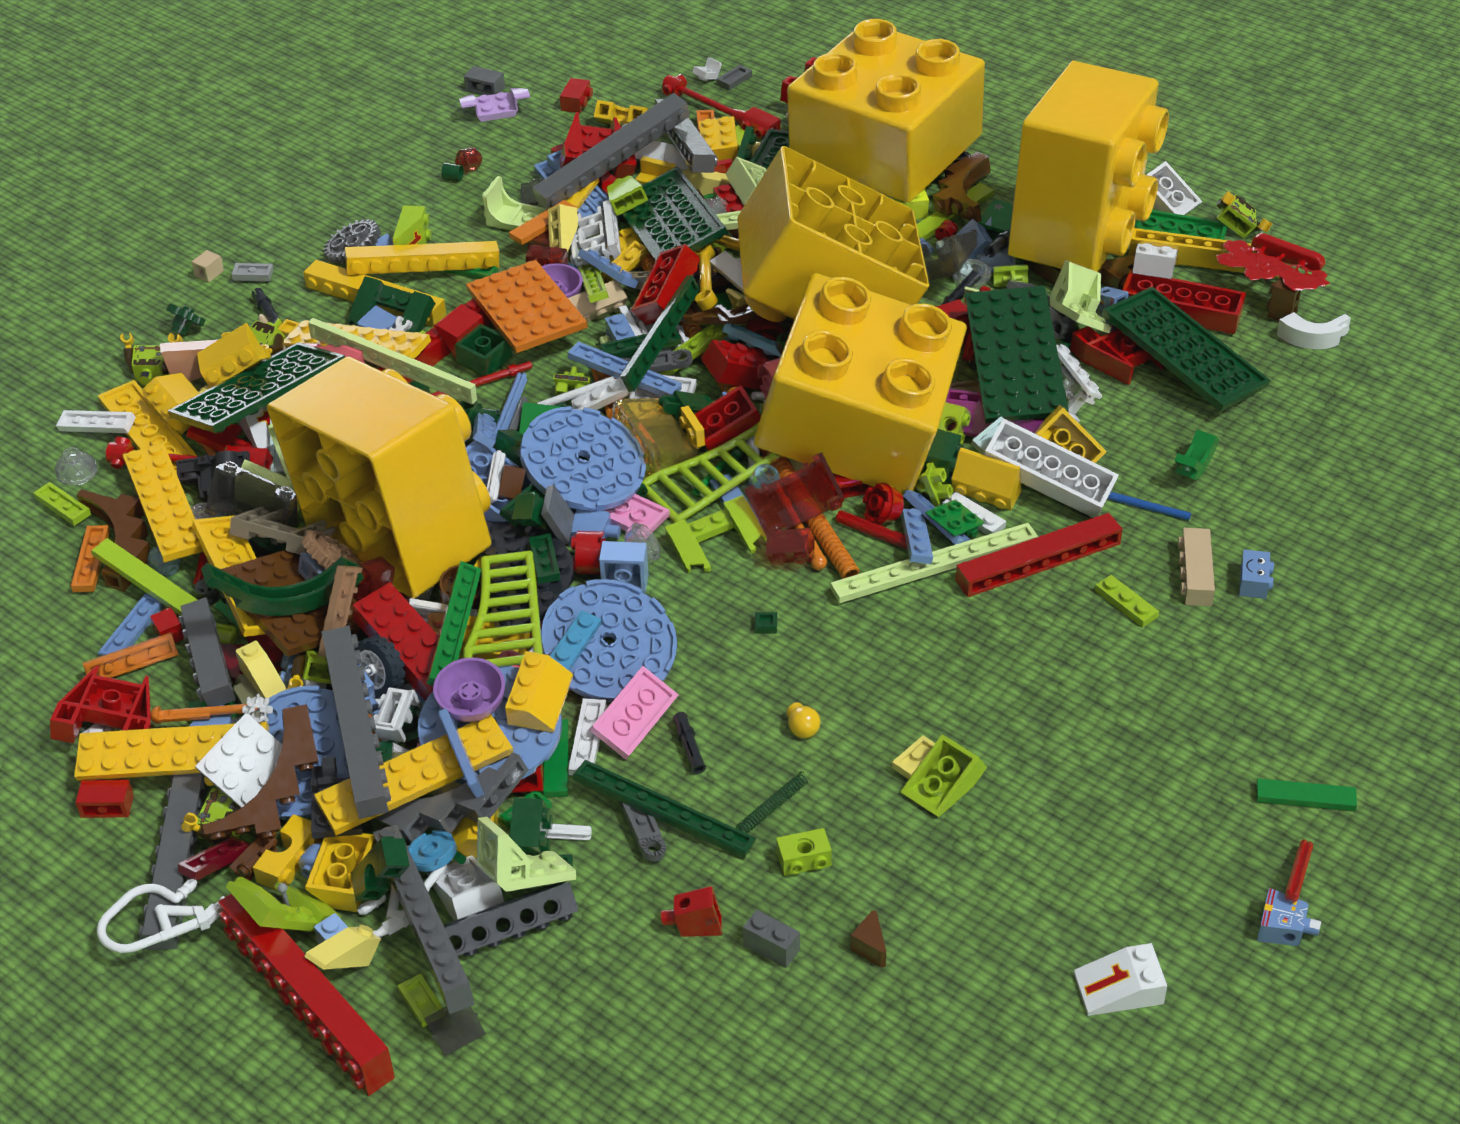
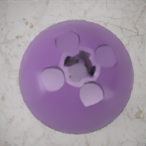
[541,264,583,298]
[433,658,505,722]

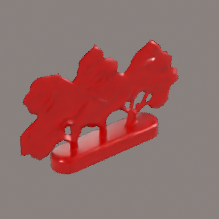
[1216,233,1330,291]

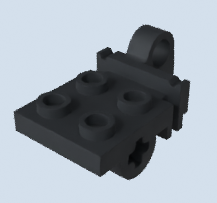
[176,451,250,501]
[311,756,364,839]

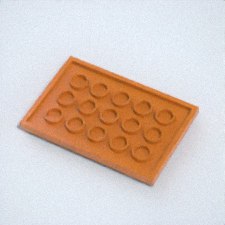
[466,260,588,353]

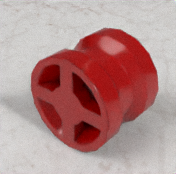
[935,220,958,241]

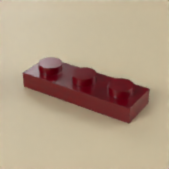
[178,836,250,881]

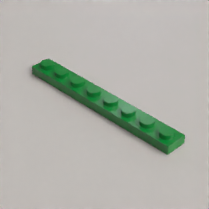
[426,561,481,686]

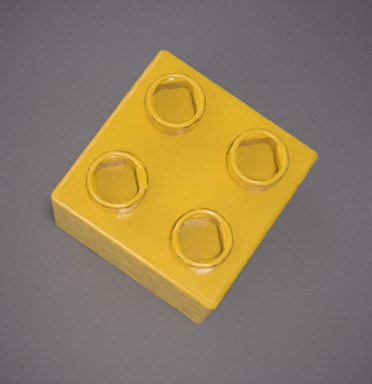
[787,19,985,202]
[1008,61,1169,272]
[737,146,929,322]
[754,273,967,496]
[267,357,491,599]

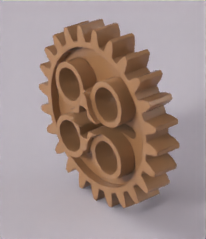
[302,529,368,582]

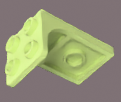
[482,176,546,236]

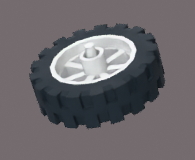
[354,635,405,699]

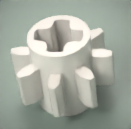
[242,694,273,722]

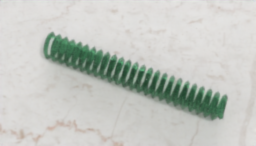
[736,771,808,834]

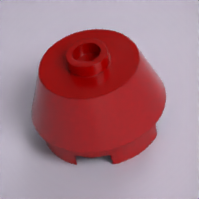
[862,482,904,524]

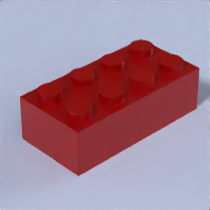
[631,244,701,326]

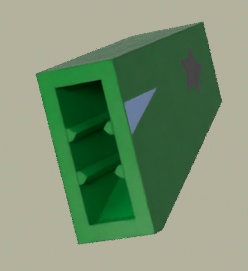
[978,199,1012,247]

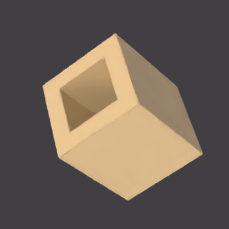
[191,250,224,283]

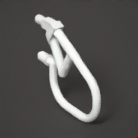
[357,844,447,938]
[97,879,224,953]

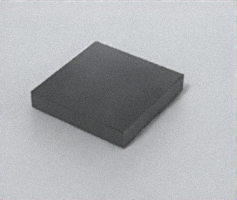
[541,484,575,544]

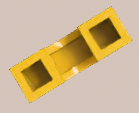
[594,100,648,126]
[253,814,322,890]

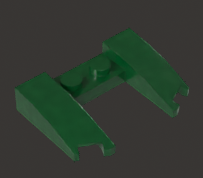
[348,276,436,333]

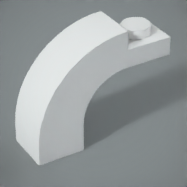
[1277,312,1351,349]

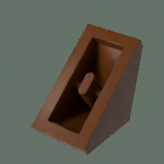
[498,463,526,500]
[851,910,886,968]

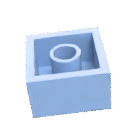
[599,541,649,593]

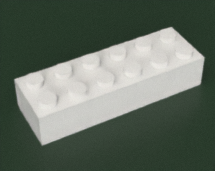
[984,418,1119,518]

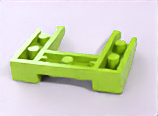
[665,495,767,573]
[226,877,341,932]

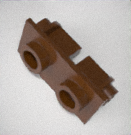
[229,836,279,881]

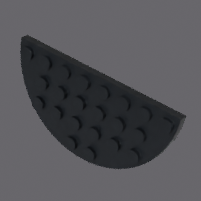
[480,521,574,637]

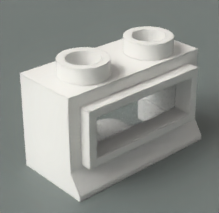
[374,687,420,742]

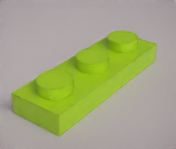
[33,482,91,526]
[1095,575,1159,628]

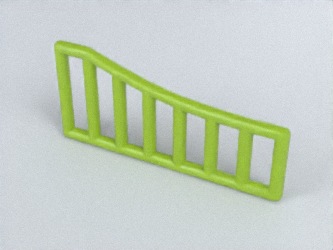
[642,423,781,523]
[463,551,543,667]

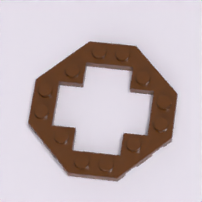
[681,271,762,324]

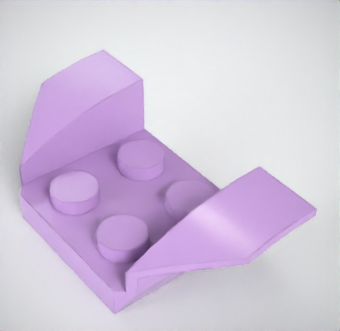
[459,88,530,122]

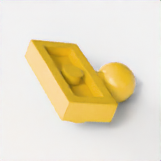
[679,406,705,451]

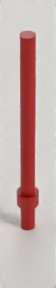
[431,361,533,396]

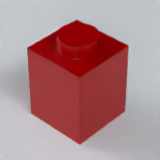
[150,607,185,643]

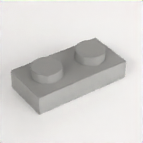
[231,263,274,282]

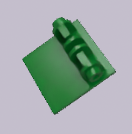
[925,499,985,538]

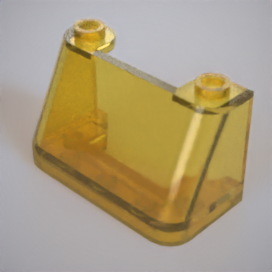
[612,398,698,476]

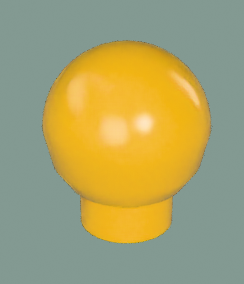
[786,702,821,738]

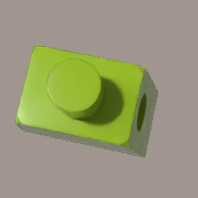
[607,176,648,216]

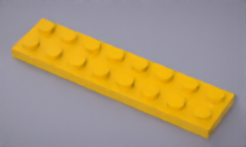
[284,320,431,359]
[97,380,197,483]
[123,443,203,563]
[192,516,265,637]
[314,715,513,835]
[74,722,269,781]

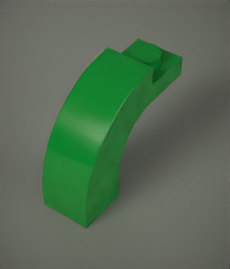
[1174,430,1219,480]

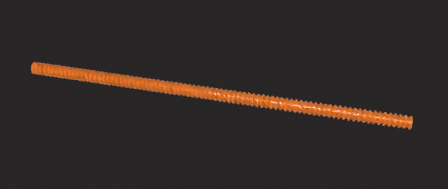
[641,254,860,579]

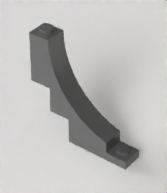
[369,752,529,844]

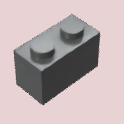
[464,66,505,95]
[743,910,800,968]

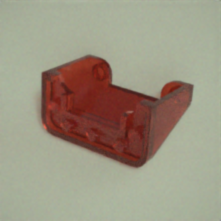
[744,452,845,539]

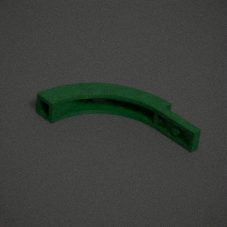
[201,556,364,616]

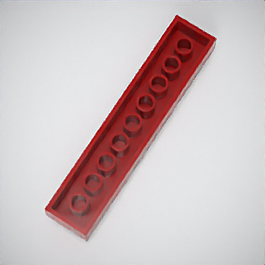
[218,894,395,1096]

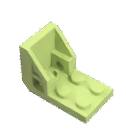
[1050,260,1112,333]
[477,817,576,892]

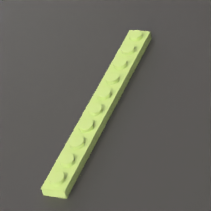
[308,318,477,404]
[830,523,1038,603]

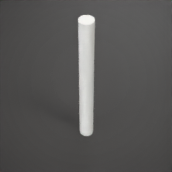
[537,376,614,406]

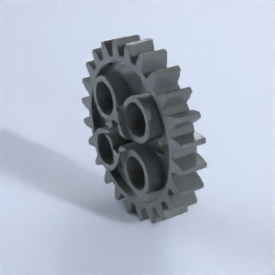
[323,219,381,264]

